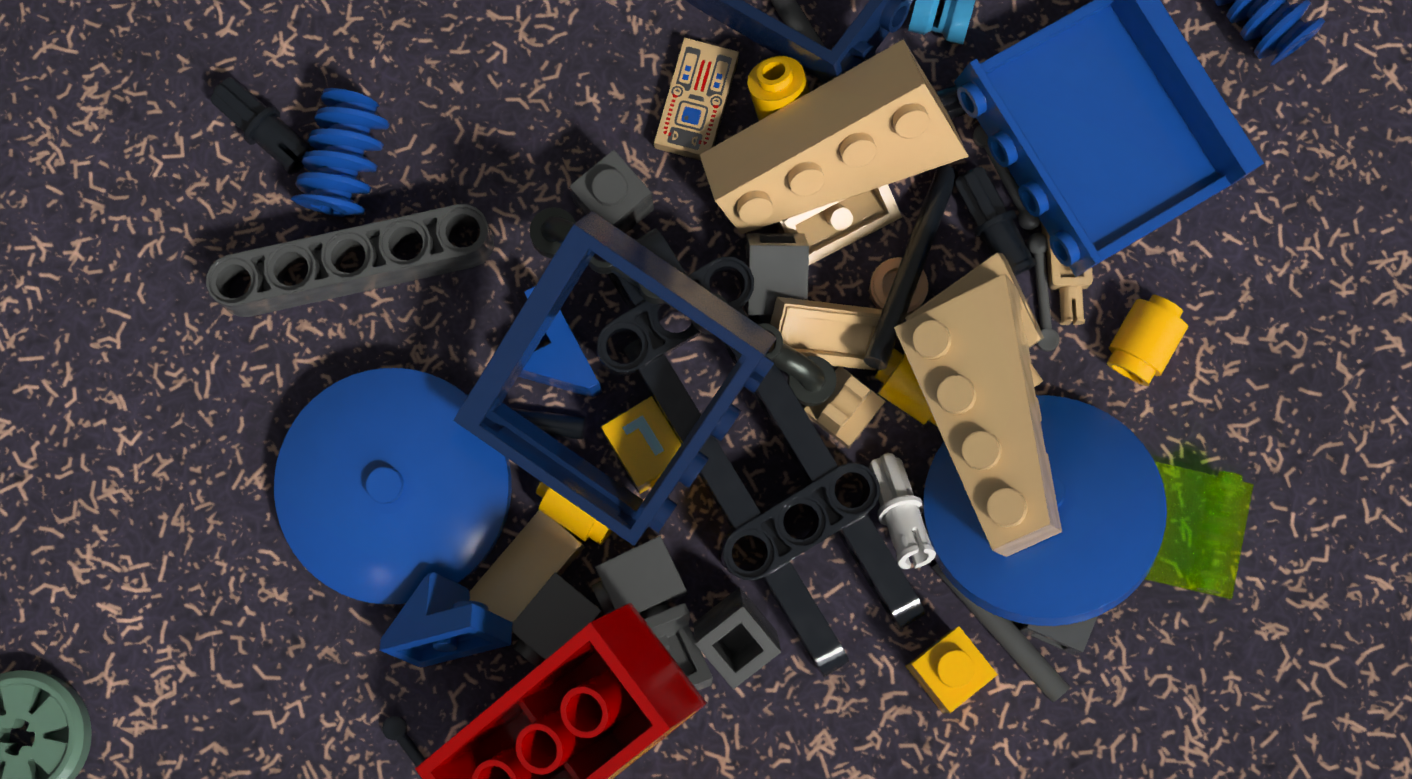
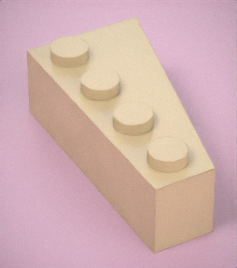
[700,39,969,235]
[894,273,1062,557]

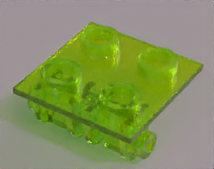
[1144,461,1254,600]

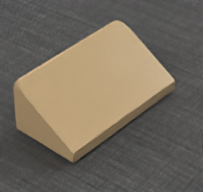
[776,184,902,265]
[469,510,585,633]

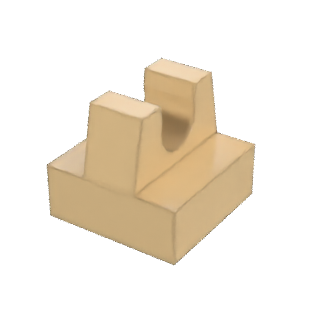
[804,367,886,449]

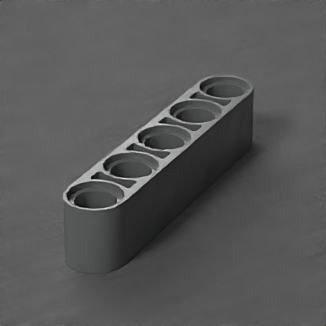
[206,204,494,317]

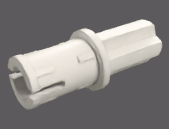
[869,453,936,569]

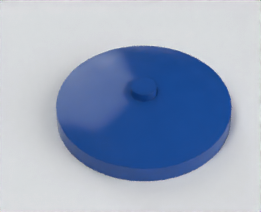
[274,368,512,605]
[923,395,1167,626]

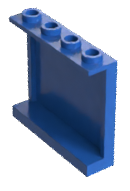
[954,0,1264,277]

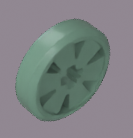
[0,670,92,779]

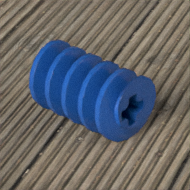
[1214,0,1325,66]
[290,88,390,217]

